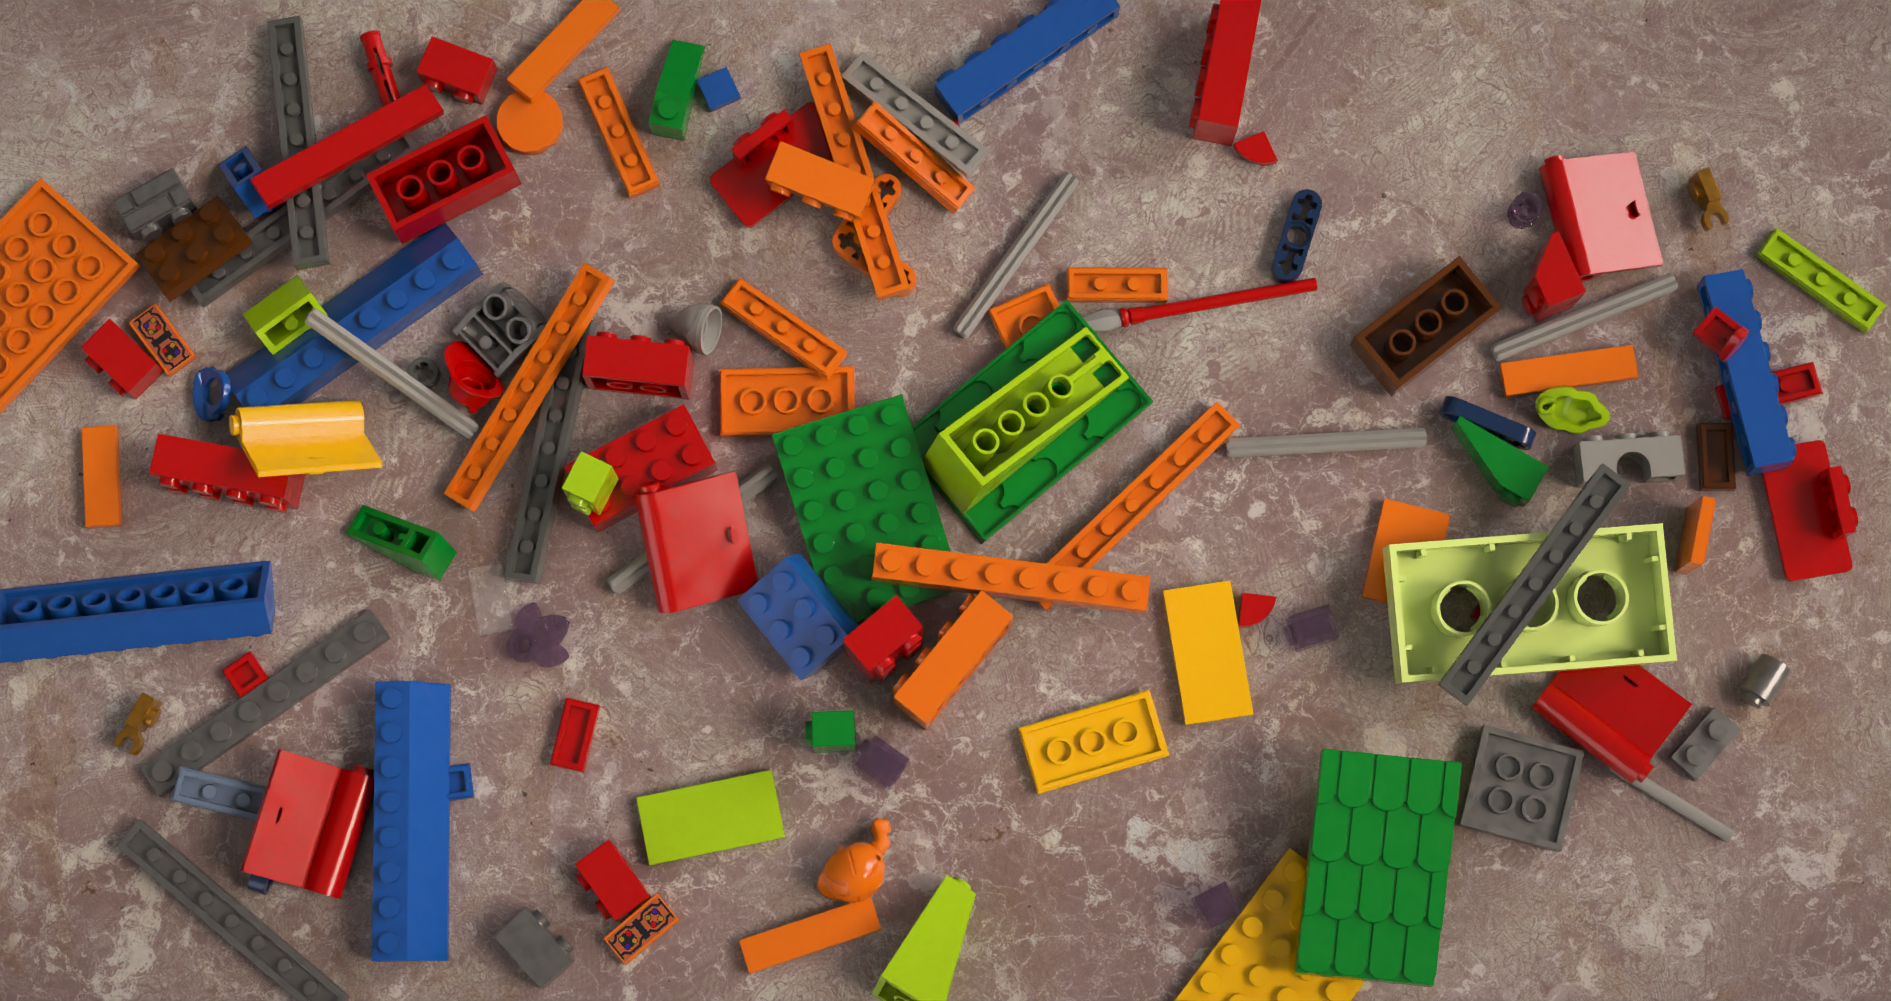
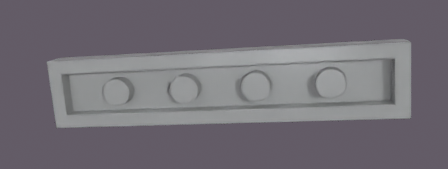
[841,52,989,178]

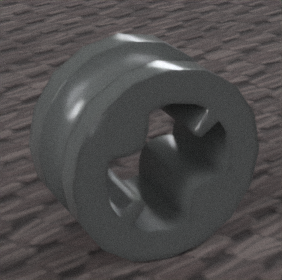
[408,357,441,389]

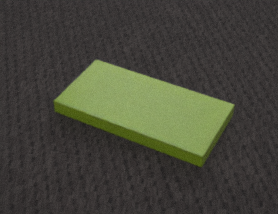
[636,770,785,866]

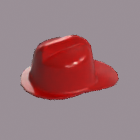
[444,341,504,414]

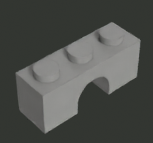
[1573,431,1685,488]

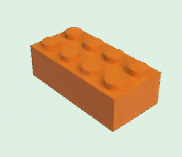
[893,590,1014,730]

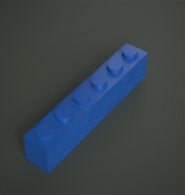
[935,0,1120,124]
[1697,269,1797,476]

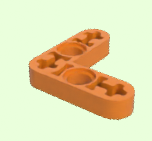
[832,174,916,297]

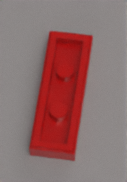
[1715,362,1823,420]

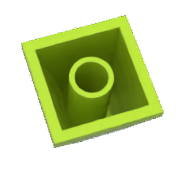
[871,875,976,1001]

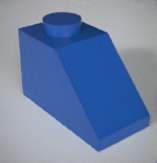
[218,146,277,219]

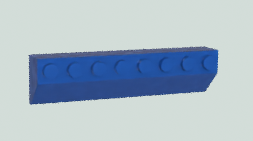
[226,223,483,407]
[0,560,275,663]
[372,681,451,962]

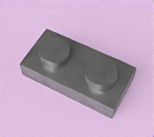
[1668,707,1741,781]

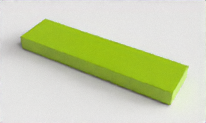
[1755,227,1887,334]

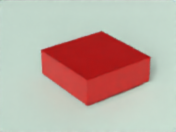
[221,651,269,698]

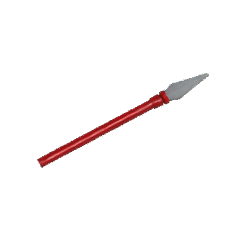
[1083,278,1317,332]

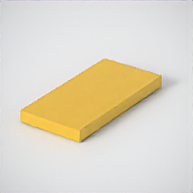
[1162,580,1253,726]
[1018,690,1169,795]

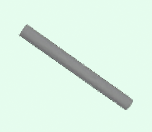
[1607,767,1734,842]

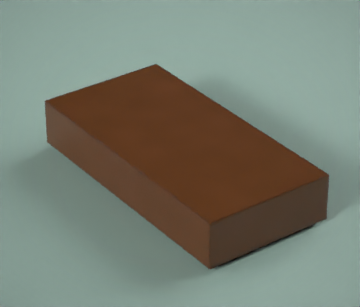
[1696,423,1736,491]

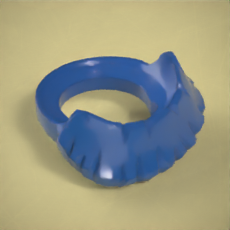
[192,366,231,422]

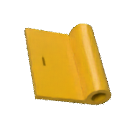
[229,399,382,477]

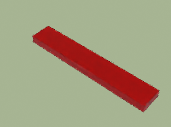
[250,84,444,210]

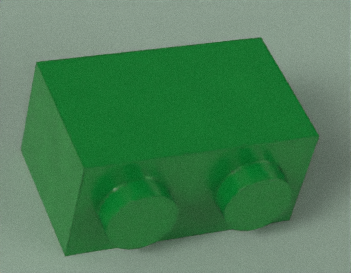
[805,710,856,753]

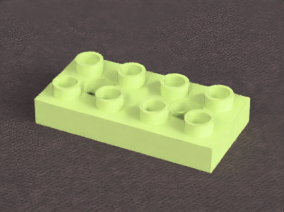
[1382,523,1677,684]

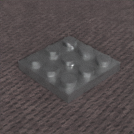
[1458,725,1585,852]

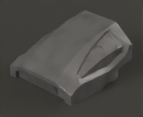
[452,282,547,378]

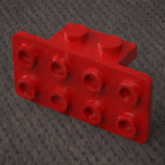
[710,102,833,228]
[1762,440,1858,582]

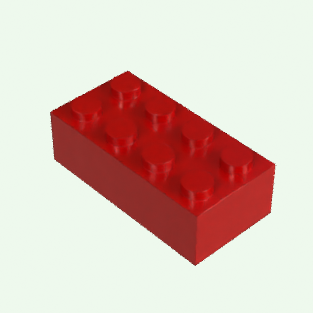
[1188,0,1261,146]
[366,115,522,244]
[563,404,718,532]
[149,434,306,513]

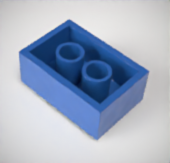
[737,553,858,680]

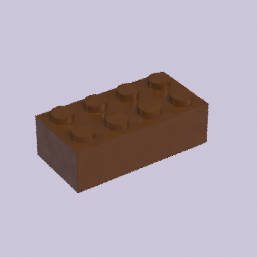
[1349,256,1502,397]

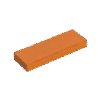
[1067,267,1168,303]
[82,425,122,529]

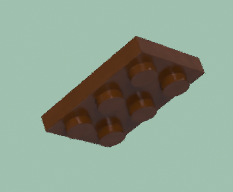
[136,195,253,302]

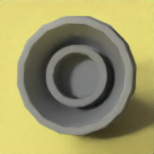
[666,303,722,355]

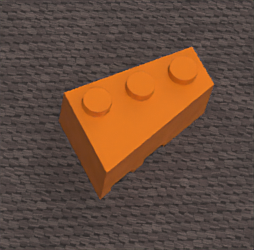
[765,141,876,222]

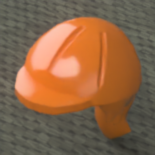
[817,818,892,903]

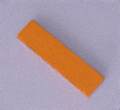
[506,0,620,103]
[577,66,660,199]
[852,101,975,214]
[720,278,848,381]
[1499,345,1639,398]
[739,897,882,974]

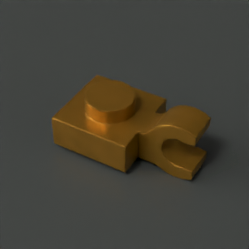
[1688,167,1729,231]
[114,692,162,756]

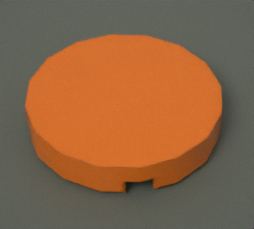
[497,92,564,155]

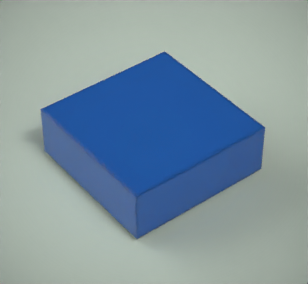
[697,67,741,112]
[447,763,474,801]

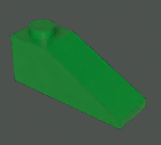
[649,40,705,141]
[1451,416,1549,507]
[345,505,457,581]

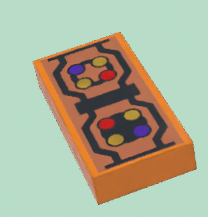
[129,303,197,377]
[603,893,680,965]

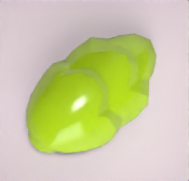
[1535,385,1610,434]

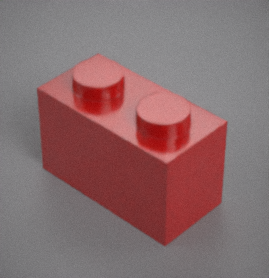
[416,36,498,105]
[81,318,165,399]
[575,839,652,922]

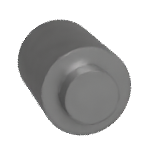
[1739,654,1791,709]

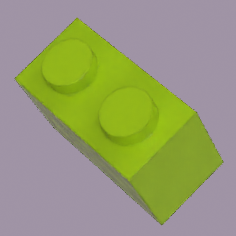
[242,275,328,355]
[562,451,619,516]

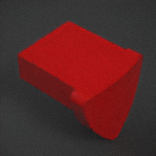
[1693,306,1750,362]

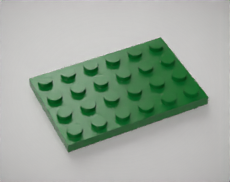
[772,394,953,622]

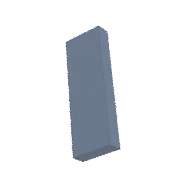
[171,766,267,821]

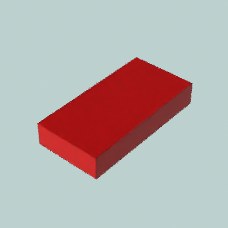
[550,698,601,773]

